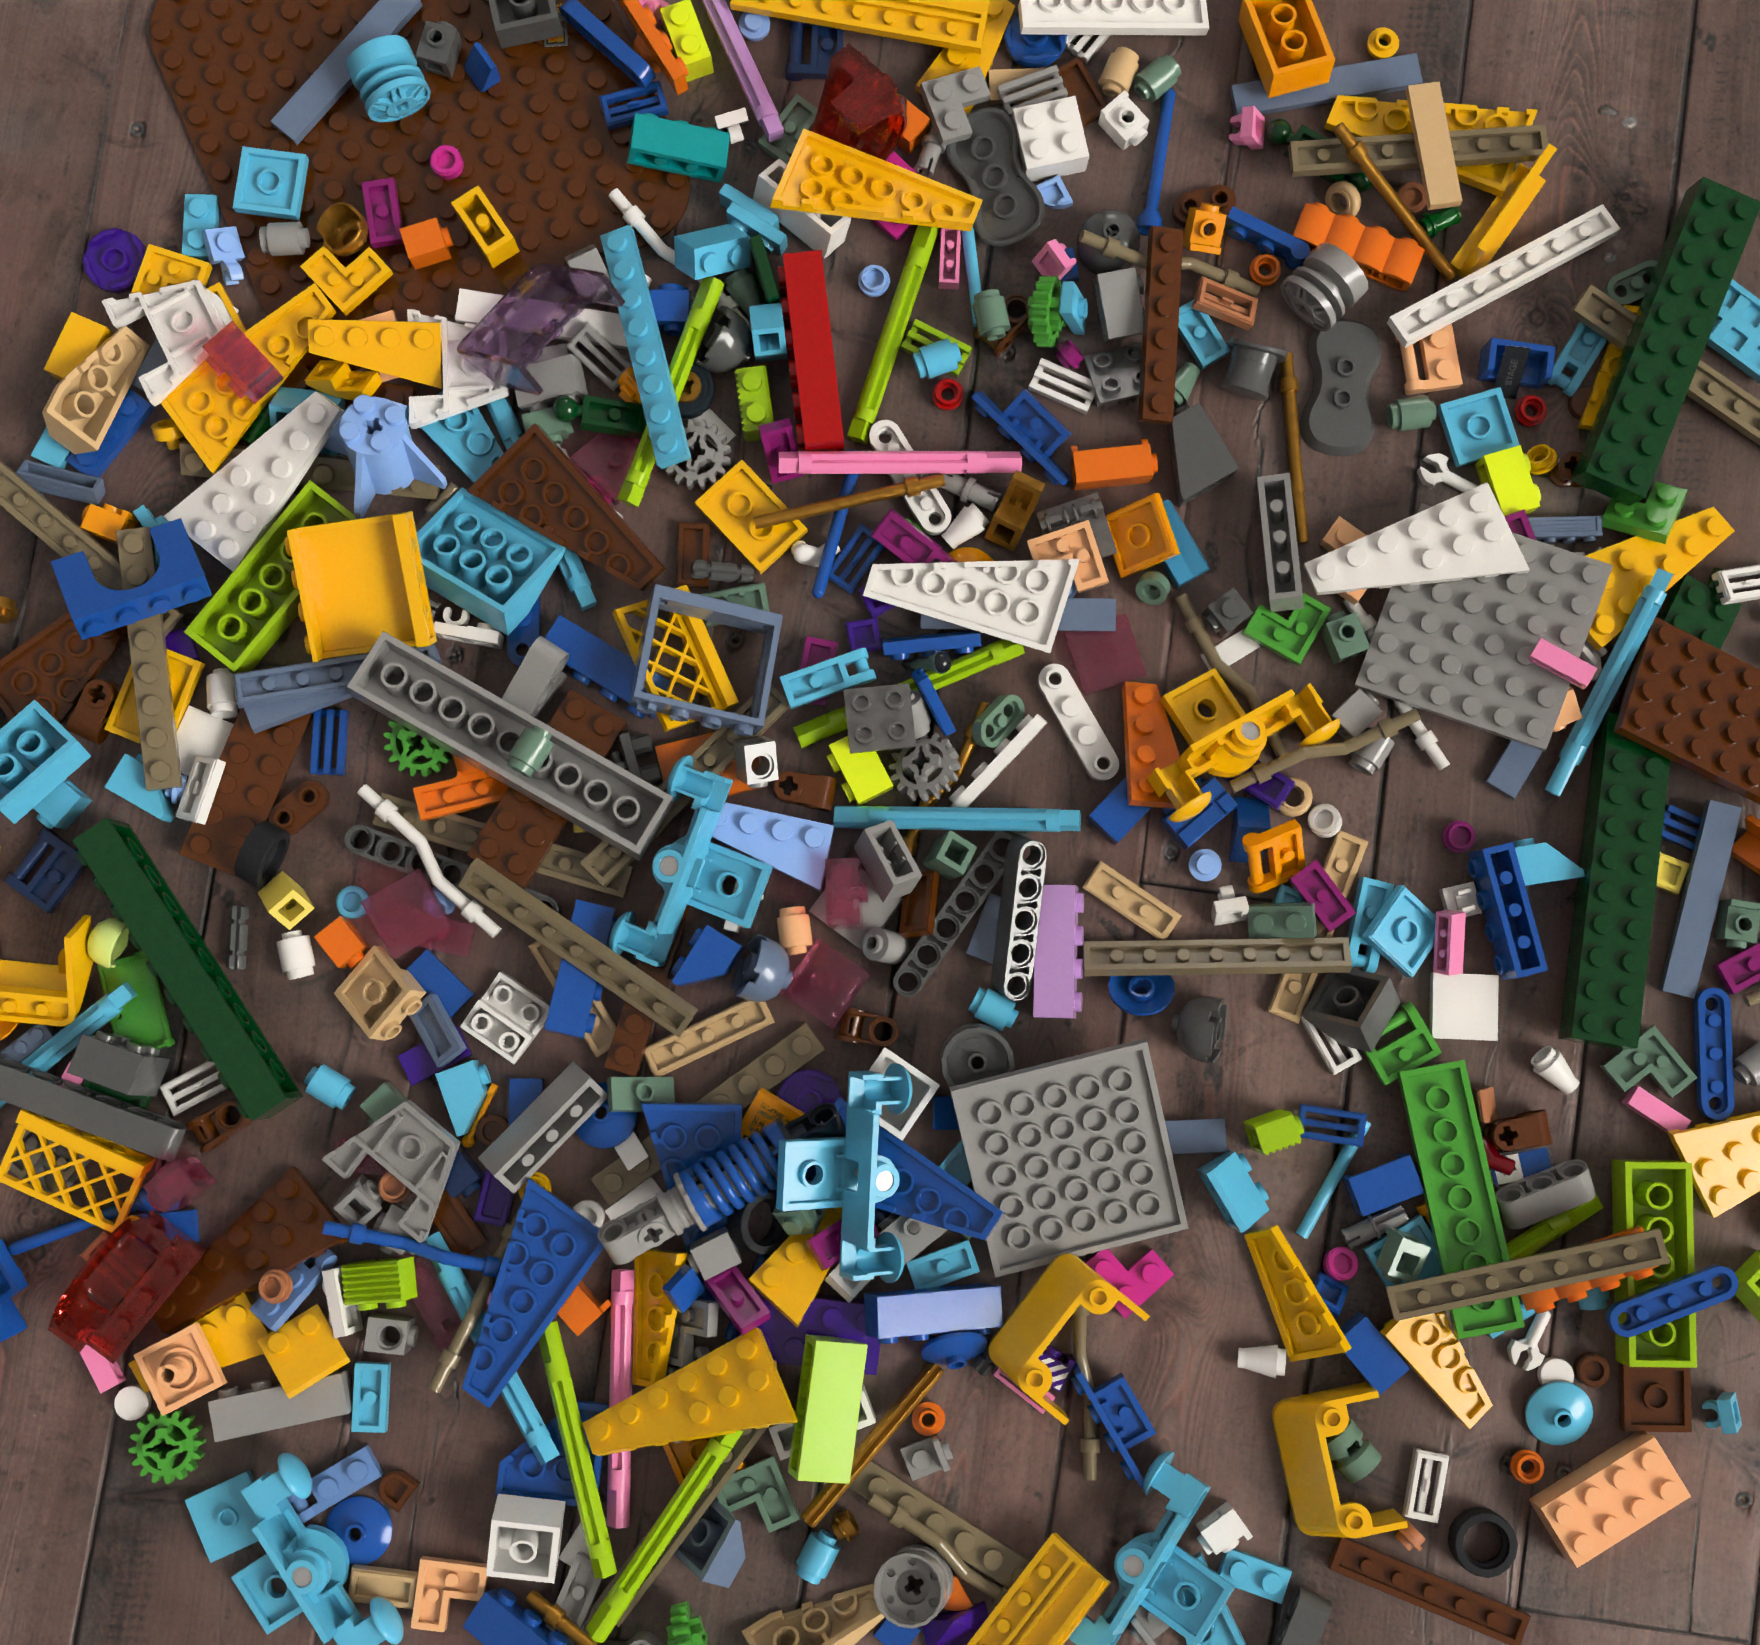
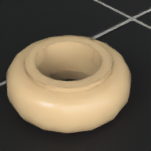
[1325,181,1361,216]
[1278,777,1313,817]

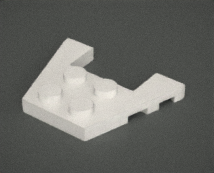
[102,280,229,407]
[407,309,509,429]

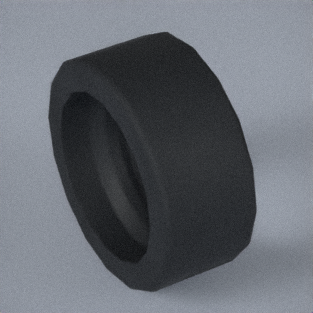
[234,821,290,888]
[727,1190,790,1254]
[1448,1507,1518,1578]

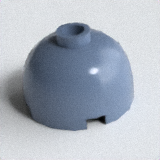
[732,934,793,1002]

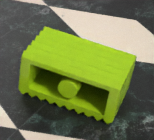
[734,365,774,442]
[1242,1109,1304,1156]
[340,1256,418,1311]

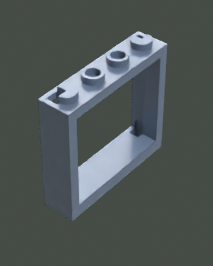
[628,584,783,736]

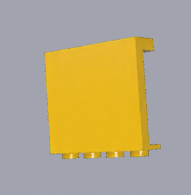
[285,511,437,662]

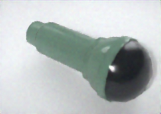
[910,651,952,674]

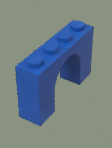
[51,518,212,640]

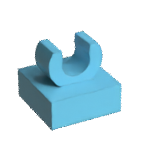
[1702,1392,1742,1434]

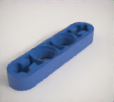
[559,0,656,89]

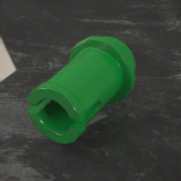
[1418,207,1462,238]
[242,407,271,444]

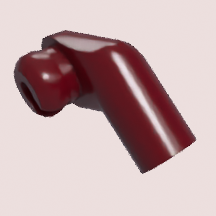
[1482,1135,1515,1176]

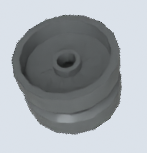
[939,1022,1015,1087]

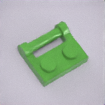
[1363,1001,1442,1086]

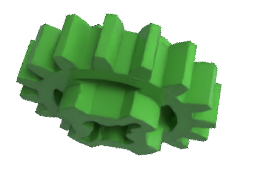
[1027,276,1066,348]
[383,720,452,777]
[128,1408,207,1484]
[666,1601,708,1645]

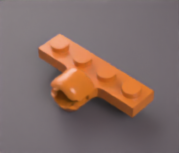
[617,0,689,96]
[413,754,509,822]

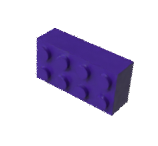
[752,1287,880,1375]

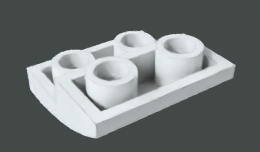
[460,971,550,1064]

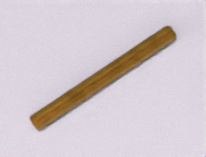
[801,1362,944,1528]

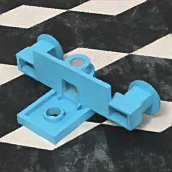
[1068,1451,1235,1645]
[231,1452,404,1645]

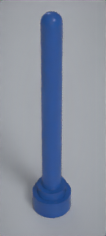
[1136,88,1176,236]
[812,449,862,598]
[8,1183,164,1255]

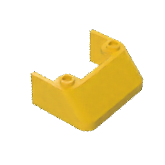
[0,915,93,1027]
[988,1253,1150,1425]
[1272,1382,1408,1538]

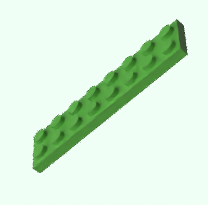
[1398,1060,1525,1339]

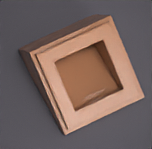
[1471,1086,1498,1123]

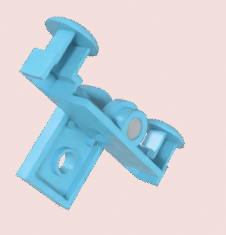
[609,755,773,967]
[776,1063,913,1283]

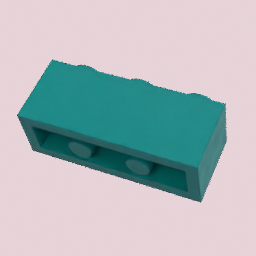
[627,113,730,183]

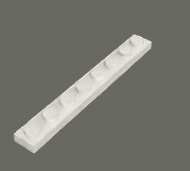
[1387,204,1620,348]

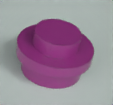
[1055,339,1084,369]
[1442,820,1476,853]

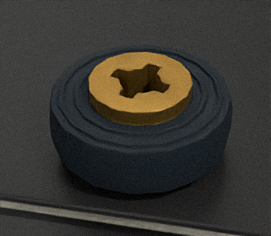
[668,363,715,419]

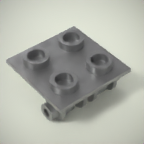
[1084,343,1142,410]
[1036,492,1118,558]
[844,683,916,754]

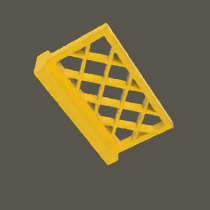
[1450,143,1557,278]
[612,585,739,732]
[0,1109,156,1235]

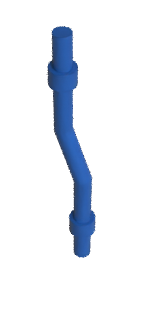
[322,1220,502,1278]

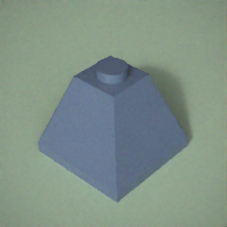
[674,1499,746,1588]

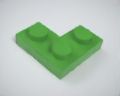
[1602,481,1688,544]
[1242,593,1331,666]

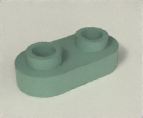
[1603,260,1658,306]
[972,694,1025,748]

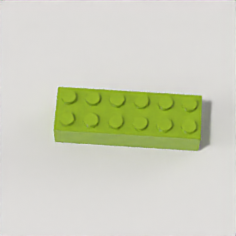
[184,480,356,673]
[1611,1159,1697,1368]

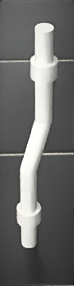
[608,188,751,331]
[1343,599,1450,771]
[357,784,502,938]

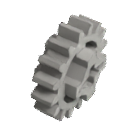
[666,419,731,491]
[889,733,961,803]

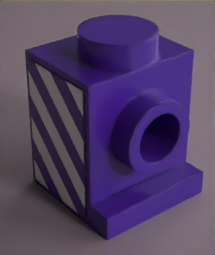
[1038,1345,1076,1392]

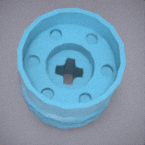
[346,35,431,123]

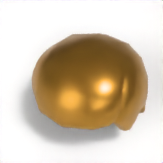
[317,202,368,257]

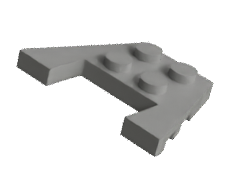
[322,1100,461,1243]

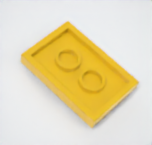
[694,460,808,575]
[104,649,205,744]

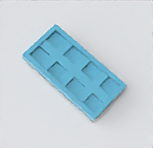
[1707,279,1760,383]

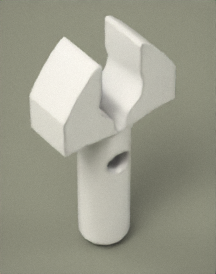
[1417,453,1477,493]
[1507,1311,1551,1371]

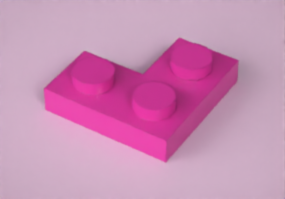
[1085,1248,1175,1319]

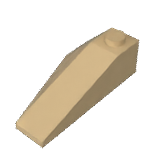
[42,326,150,454]
[741,1583,885,1645]

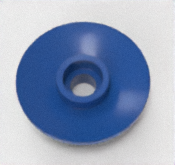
[1108,975,1175,1016]
[576,1082,638,1149]
[921,1332,988,1369]
[325,1496,393,1565]

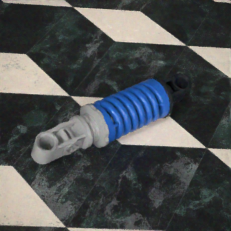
[597,1103,846,1265]

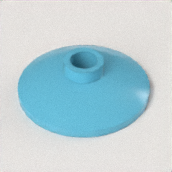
[1525,1381,1593,1445]

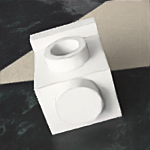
[1098,90,1150,151]
[1195,1501,1253,1555]

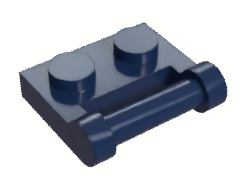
[785,20,844,81]
[3,826,87,914]

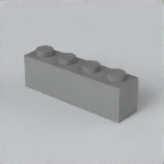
[1257,473,1304,612]
[478,1061,608,1194]
[208,1368,353,1442]

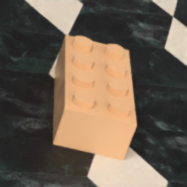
[1528,1432,1691,1568]

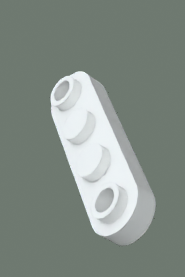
[869,420,951,536]
[1038,664,1119,782]
[949,714,1047,807]

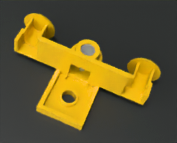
[1147,668,1340,822]

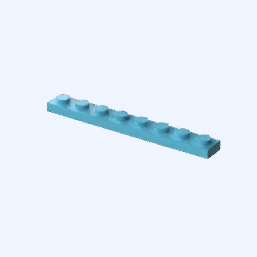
[600,225,692,469]

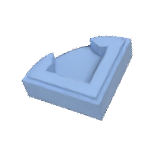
[1036,175,1073,209]

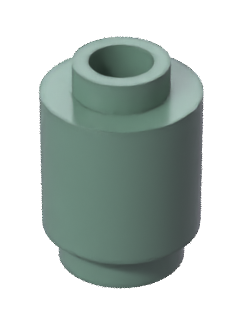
[1133,55,1181,103]
[972,289,1011,341]
[1386,395,1436,432]
[507,725,554,778]

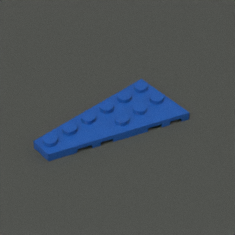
[805,1097,1004,1241]
[641,1102,742,1302]
[462,1178,604,1408]

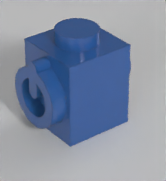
[650,283,694,336]

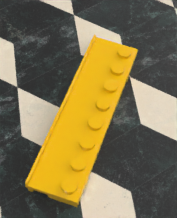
[730,0,990,54]
[967,1533,1111,1645]

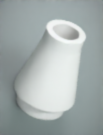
[941,503,990,550]
[1531,1046,1580,1095]
[1237,1345,1286,1379]

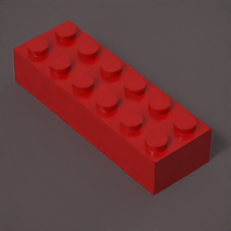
[777,250,844,451]

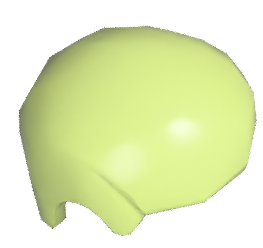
[87,918,130,968]

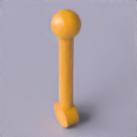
[462,1083,499,1148]

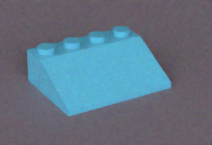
[417,487,566,636]

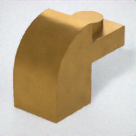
[984,470,1046,551]

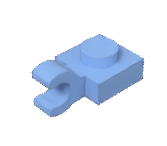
[202,226,245,286]

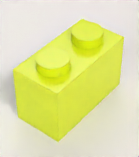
[660,0,714,82]
[1475,445,1541,516]
[826,736,893,806]

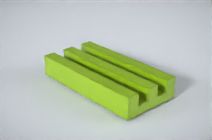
[901,319,972,378]

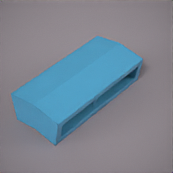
[1161,499,1211,589]

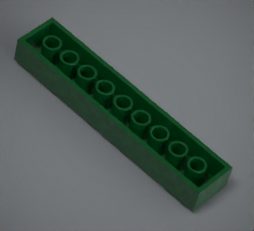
[1571,177,1760,506]
[1558,712,1670,1050]
[72,818,303,1121]

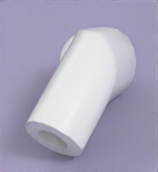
[791,540,841,567]

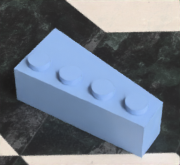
[712,802,835,892]

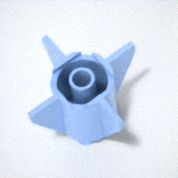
[324,395,447,519]

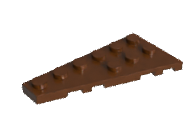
[467,423,666,591]
[0,612,128,724]
[146,1166,348,1335]

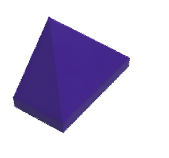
[922,1601,989,1645]

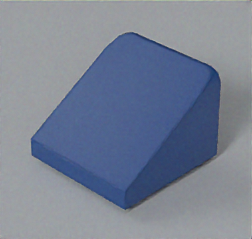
[465,42,501,92]
[932,1096,959,1130]
[1313,1271,1349,1319]

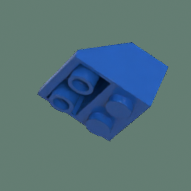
[671,925,745,987]

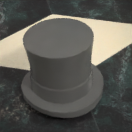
[1220,337,1287,401]

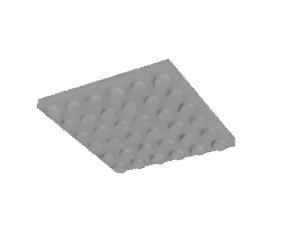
[1354,503,1613,751]
[949,1038,1189,1278]

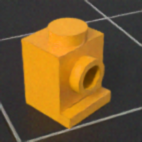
[1183,203,1227,255]
[80,503,139,544]

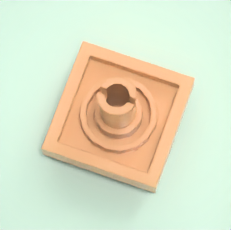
[133,1322,228,1416]

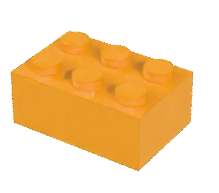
[1238,0,1335,98]

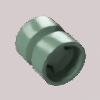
[1326,1417,1382,1484]

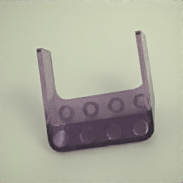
[457,263,625,396]

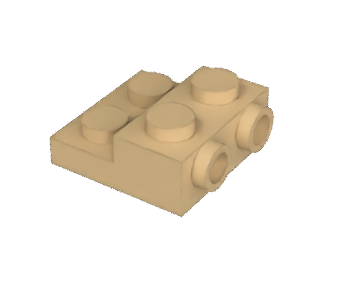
[334,945,426,1041]

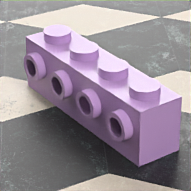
[1033,885,1084,1019]

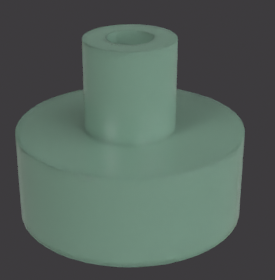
[1135,571,1170,605]

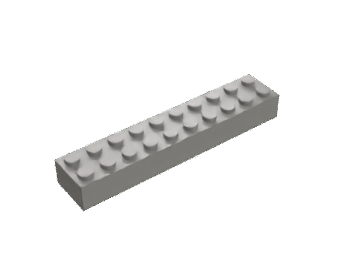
[347,631,673,861]

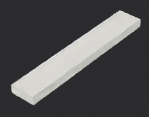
[455,288,628,350]

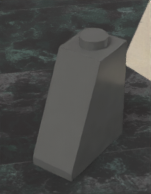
[1167,403,1239,508]

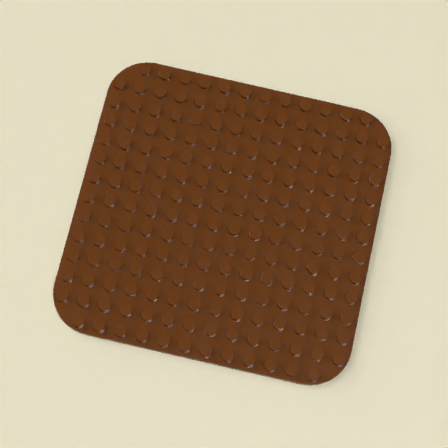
[149,0,691,371]

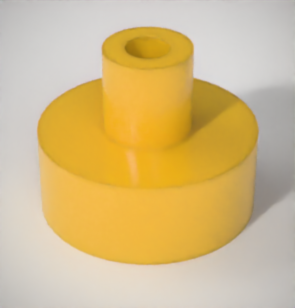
[151,418,184,450]

